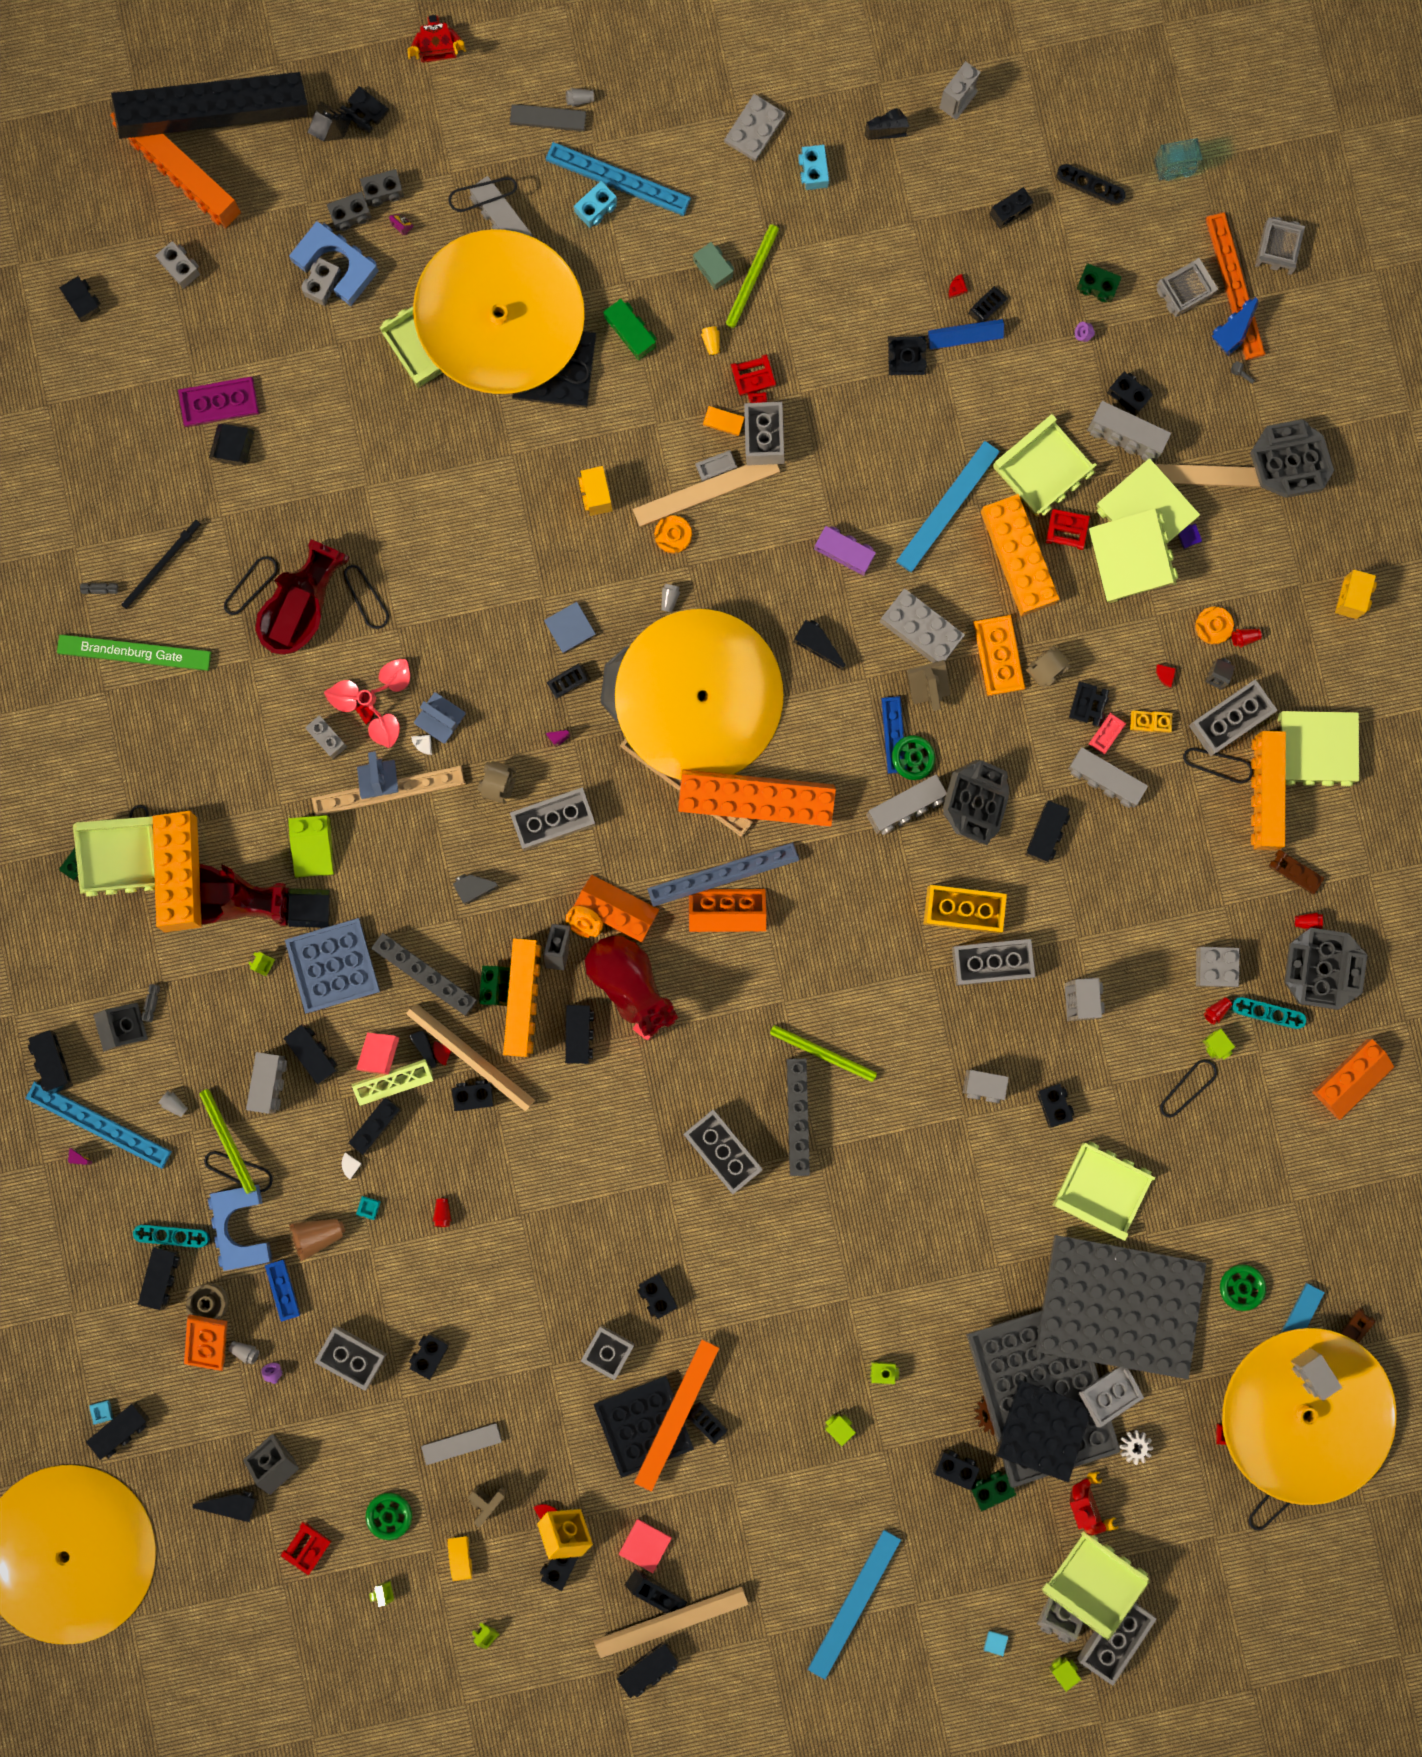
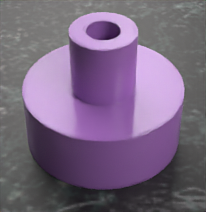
[1075,322,1095,342]
[261,1363,282,1384]

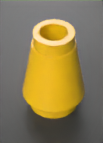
[701,326,720,356]

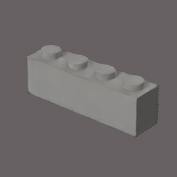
[469,176,532,237]
[1068,747,1148,808]

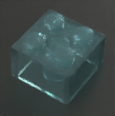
[1154,138,1203,181]

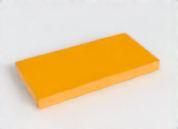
[973,615,1025,696]

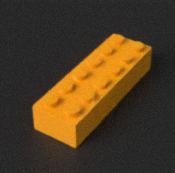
[981,494,1059,617]
[1251,731,1286,851]
[153,811,202,933]
[503,939,542,1058]

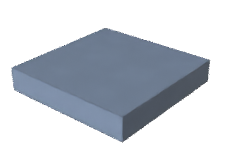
[544,602,596,654]

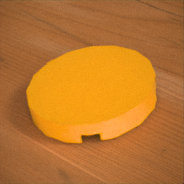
[654,515,692,554]
[1195,606,1234,645]
[566,906,603,938]

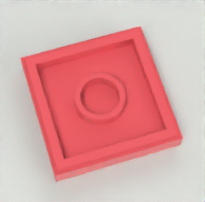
[357,1033,399,1075]
[619,1518,672,1573]

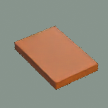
[184,1314,228,1371]

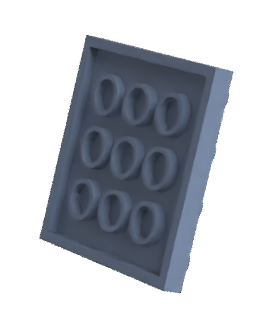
[285,918,380,1014]

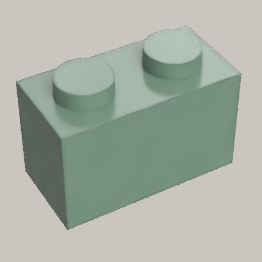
[693,242,734,290]

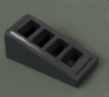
[968,286,1008,323]
[547,663,591,699]
[409,1030,438,1068]
[687,1402,728,1444]

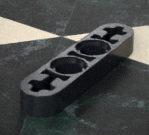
[1056,164,1126,206]

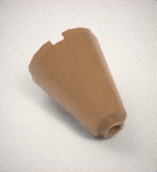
[289,1219,345,1261]

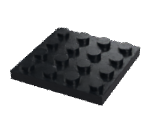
[512,331,596,408]
[593,1375,694,1478]
[995,1380,1090,1483]

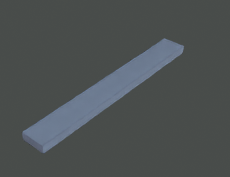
[647,842,799,907]

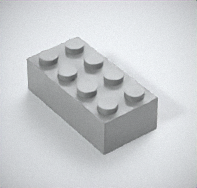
[1087,401,1171,462]
[880,588,965,663]
[1189,679,1278,756]
[866,774,947,835]
[510,787,596,851]
[952,939,1035,986]
[1064,978,1105,1021]
[683,1110,763,1194]
[1077,1603,1156,1685]

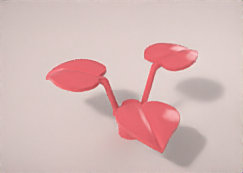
[324,659,410,748]

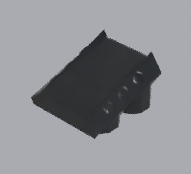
[864,108,910,140]
[888,335,927,375]
[209,424,255,466]
[288,888,330,928]

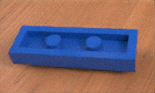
[264,1259,301,1322]

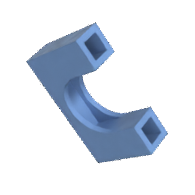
[289,221,379,306]
[208,1185,273,1271]

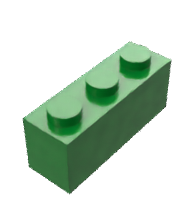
[603,299,657,361]

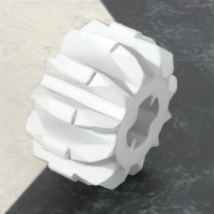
[1119,1430,1153,1465]

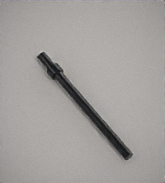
[121,520,201,610]

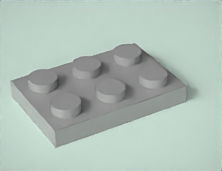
[724,94,786,162]
[1079,1367,1144,1428]

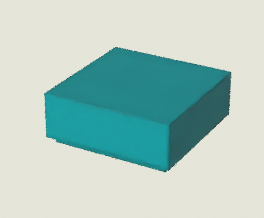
[356,1196,381,1220]

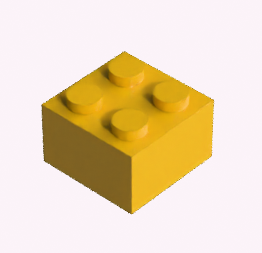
[578,466,612,516]
[1335,570,1377,619]
[537,1509,593,1559]

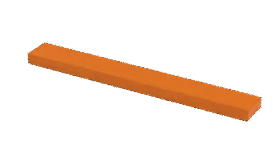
[1206,212,1265,360]
[634,1339,719,1492]

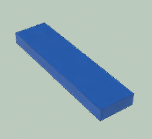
[928,319,1004,349]
[881,697,907,774]

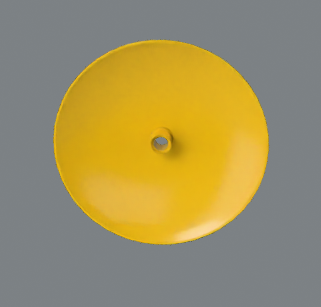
[413,229,584,394]
[615,609,783,780]
[1222,1328,1396,1505]
[0,1465,156,1644]

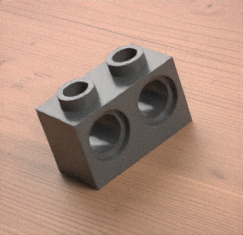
[360,169,404,207]
[326,191,372,231]

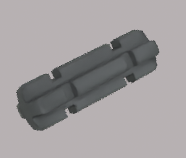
[80,583,118,594]
[142,984,160,1022]

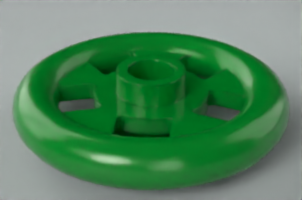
[892,735,935,780]
[1220,1264,1266,1311]
[365,1493,412,1540]

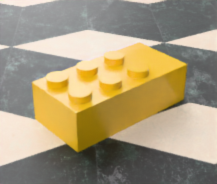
[923,885,1007,934]

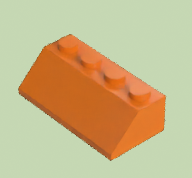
[573,875,660,943]
[689,889,766,932]
[1312,1039,1394,1120]

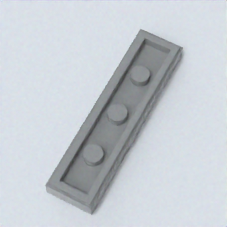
[421,1423,502,1465]

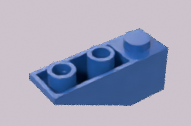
[1212,297,1259,356]

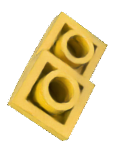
[1130,711,1173,733]
[448,1536,472,1581]

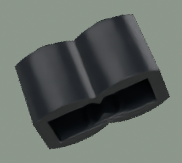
[59,276,101,323]

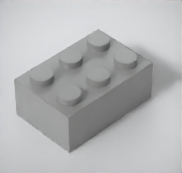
[744,402,785,465]
[246,1052,287,1114]
[314,1326,387,1391]

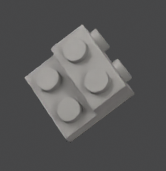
[1037,1597,1083,1643]

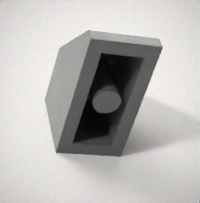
[1204,658,1235,690]
[453,874,499,905]
[543,924,571,970]

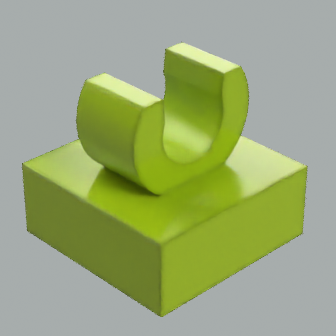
[248,952,275,976]
[369,1581,394,1606]
[472,1623,500,1649]

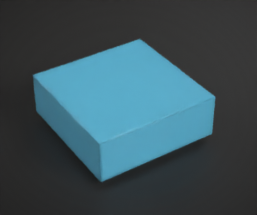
[89,1400,114,1425]
[984,1630,1008,1656]

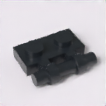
[340,86,389,133]
[1068,681,1109,727]

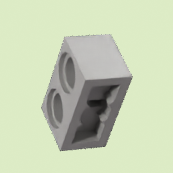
[155,241,200,289]
[301,258,342,306]
[305,715,347,759]

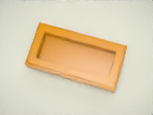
[703,406,745,436]

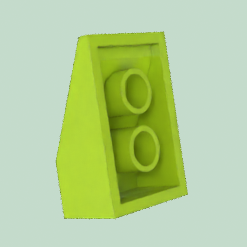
[288,815,334,878]

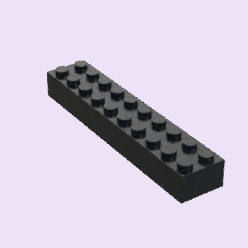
[111,72,308,139]

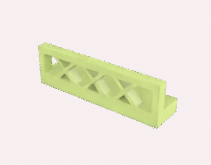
[352,1059,433,1106]

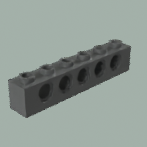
[371,933,478,1016]
[786,1059,810,1176]

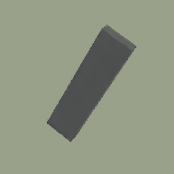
[510,104,586,132]

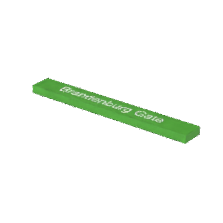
[57,634,211,671]

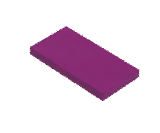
[178,376,259,428]

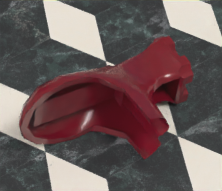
[255,539,350,655]
[199,864,290,926]
[584,936,678,1036]

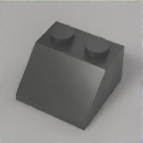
[93,1003,148,1052]
[243,1434,299,1495]

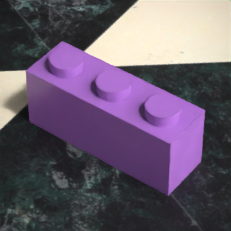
[814,526,876,576]

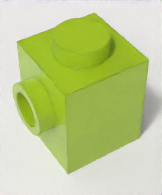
[1202,1029,1235,1060]
[870,1361,899,1384]
[825,1413,856,1446]
[1049,1656,1081,1692]

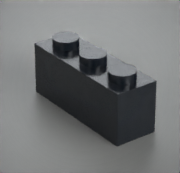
[1025,800,1070,864]
[565,1005,594,1064]
[283,1024,339,1085]
[28,1030,73,1095]
[348,1097,402,1155]
[138,1246,180,1310]
[86,1402,150,1460]
[616,1640,679,1698]

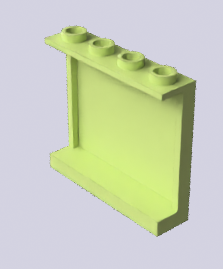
[380,307,443,388]
[993,414,1096,517]
[1096,458,1200,543]
[1089,509,1178,603]
[1278,711,1359,786]
[73,816,155,897]
[1053,1141,1155,1241]
[1042,1532,1149,1641]

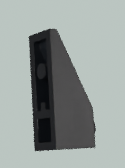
[794,620,845,671]
[192,1490,259,1522]
[624,1568,688,1613]

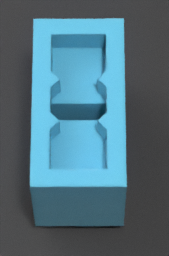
[798,145,829,190]
[574,181,617,228]

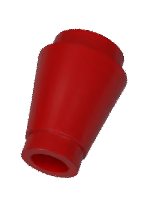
[1231,629,1262,648]
[1295,912,1323,929]
[1204,997,1232,1025]
[432,1198,452,1227]

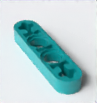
[1231,997,1306,1029]
[133,1224,210,1248]

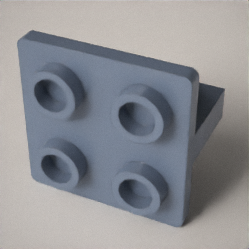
[414,692,466,744]
[357,751,399,799]

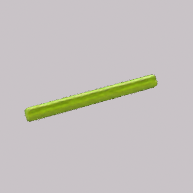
[726,224,779,328]
[770,1025,877,1082]
[199,1089,256,1194]

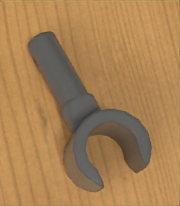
[1231,361,1255,384]

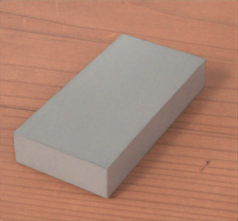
[695,450,737,482]

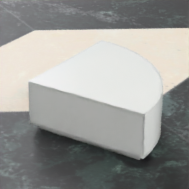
[411,735,432,755]
[342,1153,362,1180]

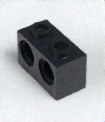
[990,187,1034,229]
[1107,371,1153,416]
[452,1080,494,1111]
[1036,1084,1074,1128]
[637,1273,678,1319]
[409,1332,450,1380]
[933,1449,980,1490]
[540,1557,578,1591]

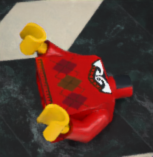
[407,15,466,63]
[1070,1472,1118,1536]

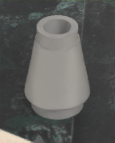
[566,88,594,107]
[661,584,680,613]
[158,1091,188,1117]
[229,1341,259,1365]

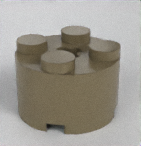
[1025,644,1071,688]
[478,761,516,804]
[186,1283,230,1320]

